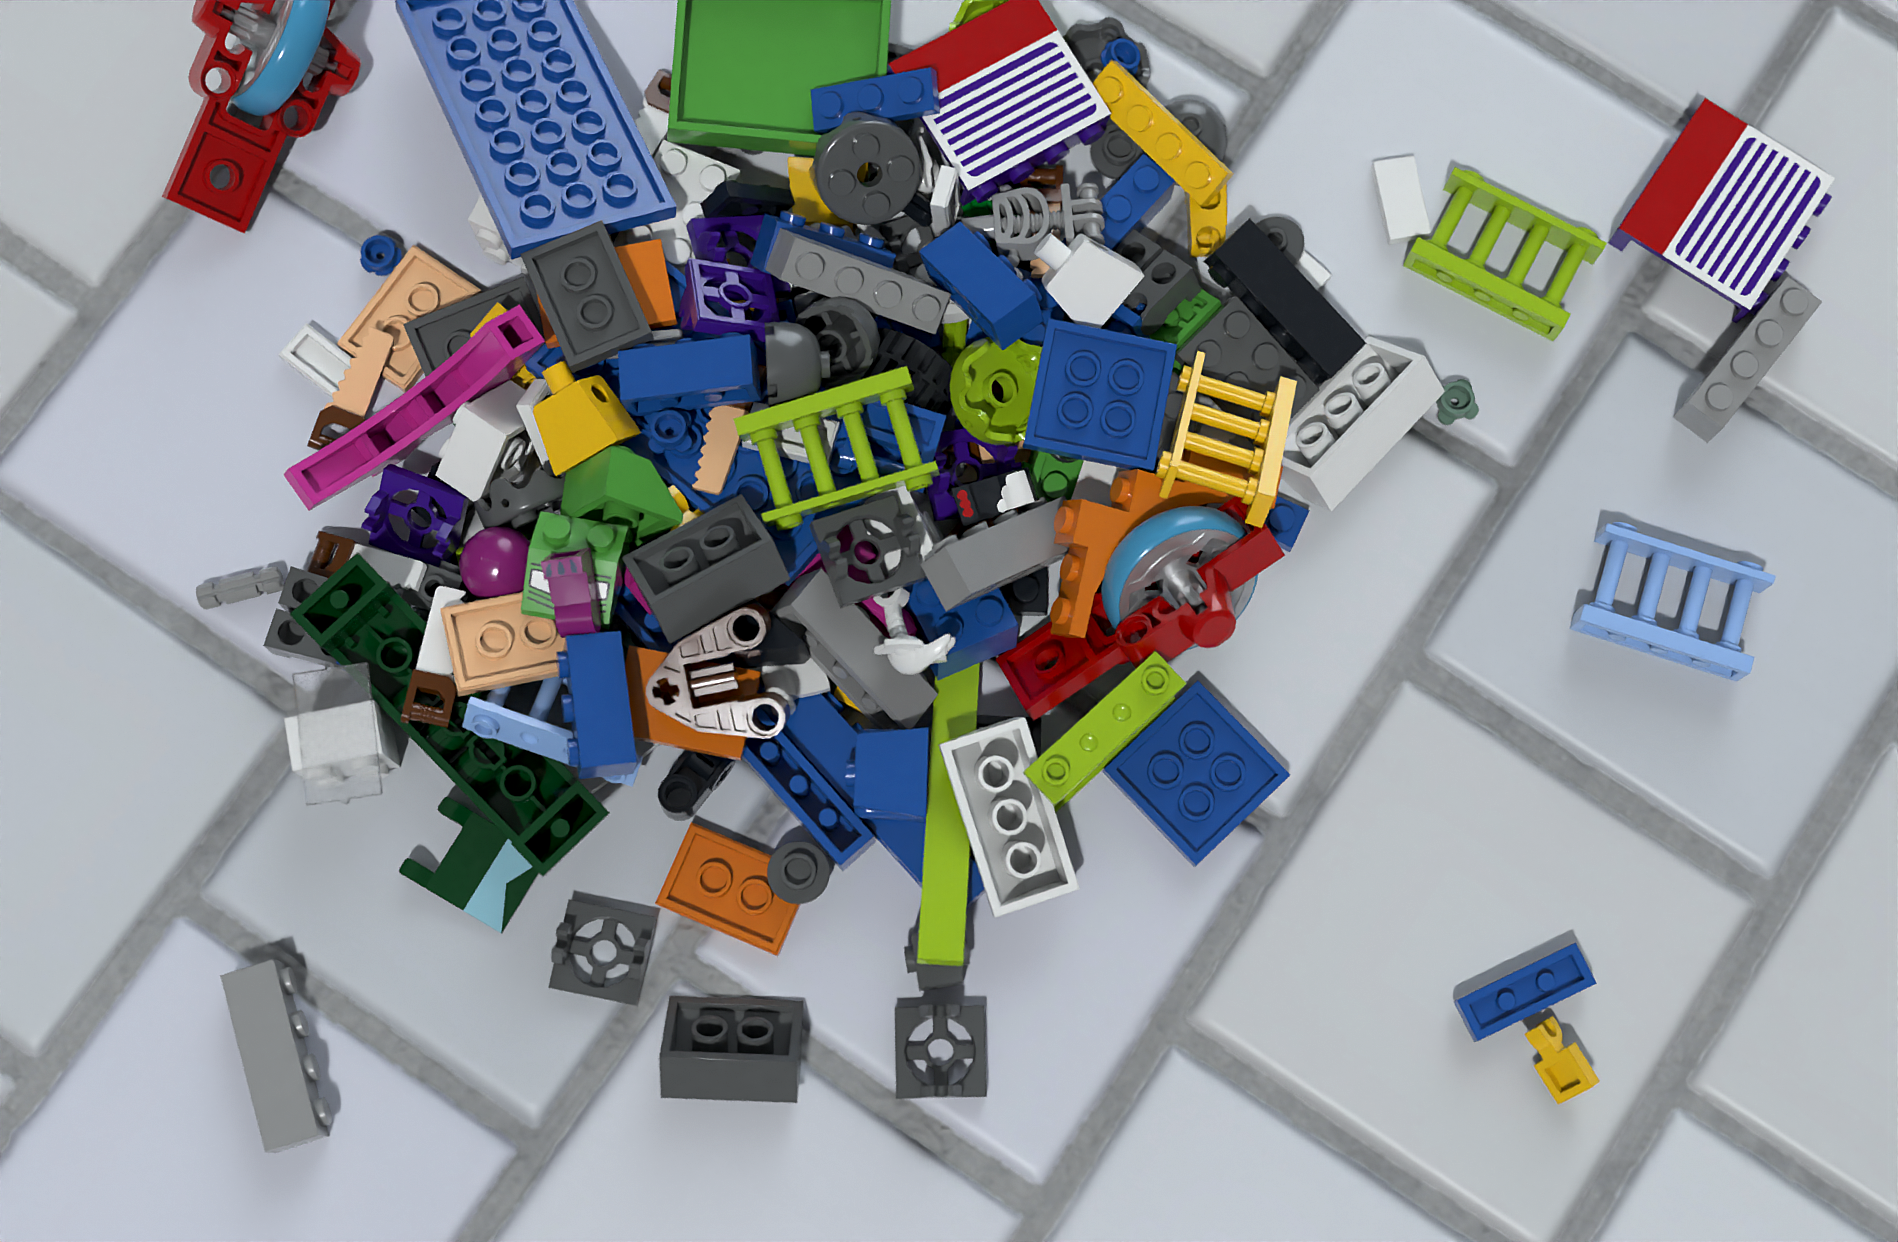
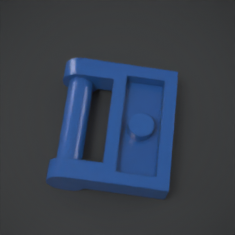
[838,401,946,493]

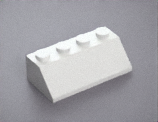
[1281,336,1445,511]
[939,717,1080,918]

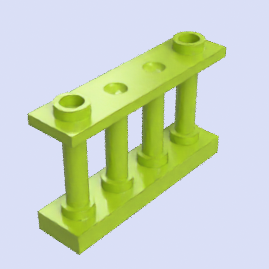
[1403,167,1607,342]
[734,366,940,531]
[1023,651,1187,813]

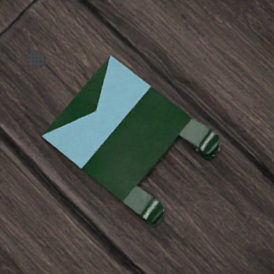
[399,797,539,934]

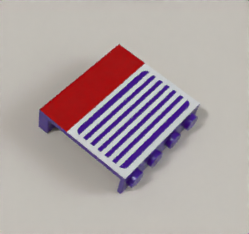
[886,0,1111,206]
[1608,98,1835,324]

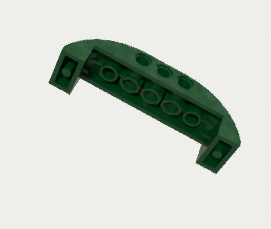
[289,552,610,877]

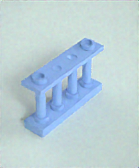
[1570,522,1776,682]
[462,676,643,787]

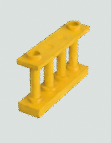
[1155,351,1297,528]

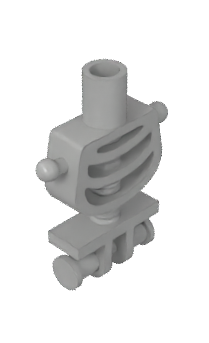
[962,183,1105,267]

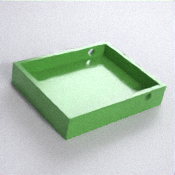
[667,0,891,156]

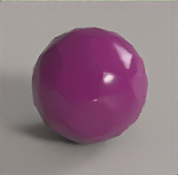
[459,526,531,600]

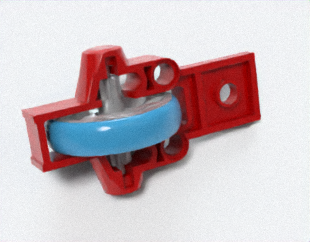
[162,0,361,234]
[996,496,1285,721]

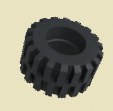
[858,328,953,415]

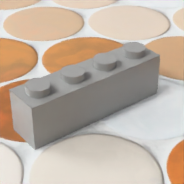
[765,228,951,334]
[1674,276,1822,443]
[920,496,1069,611]
[770,568,938,730]
[220,959,332,1153]

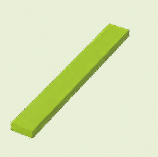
[917,663,980,966]

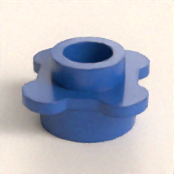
[647,410,692,454]

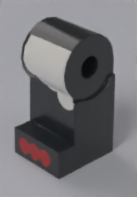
[951,467,1039,527]

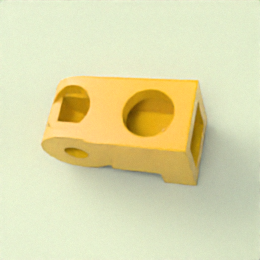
[1184,184,1227,257]

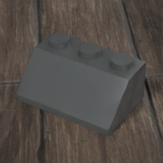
[622,494,790,644]
[659,996,804,1103]

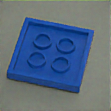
[1022,318,1177,473]
[1102,680,1290,868]

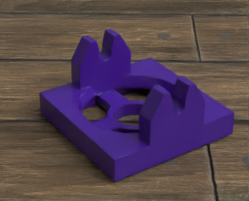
[686,215,791,301]
[679,258,780,342]
[927,429,1022,522]
[361,464,469,567]

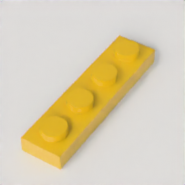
[1092,60,1234,206]

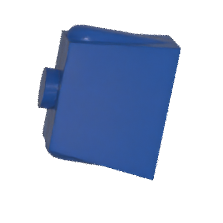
[846,727,929,823]

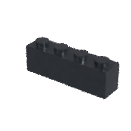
[1203,218,1366,384]

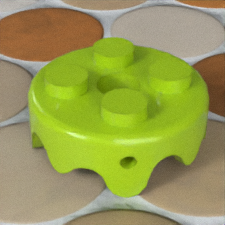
[949,337,1042,445]

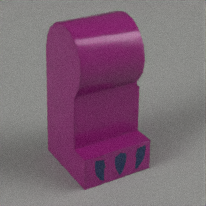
[541,548,601,638]

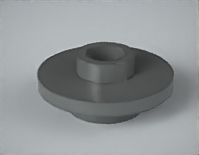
[1090,123,1148,180]
[1256,217,1305,265]
[767,841,830,904]

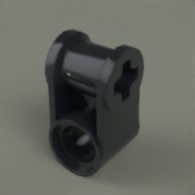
[658,750,736,821]

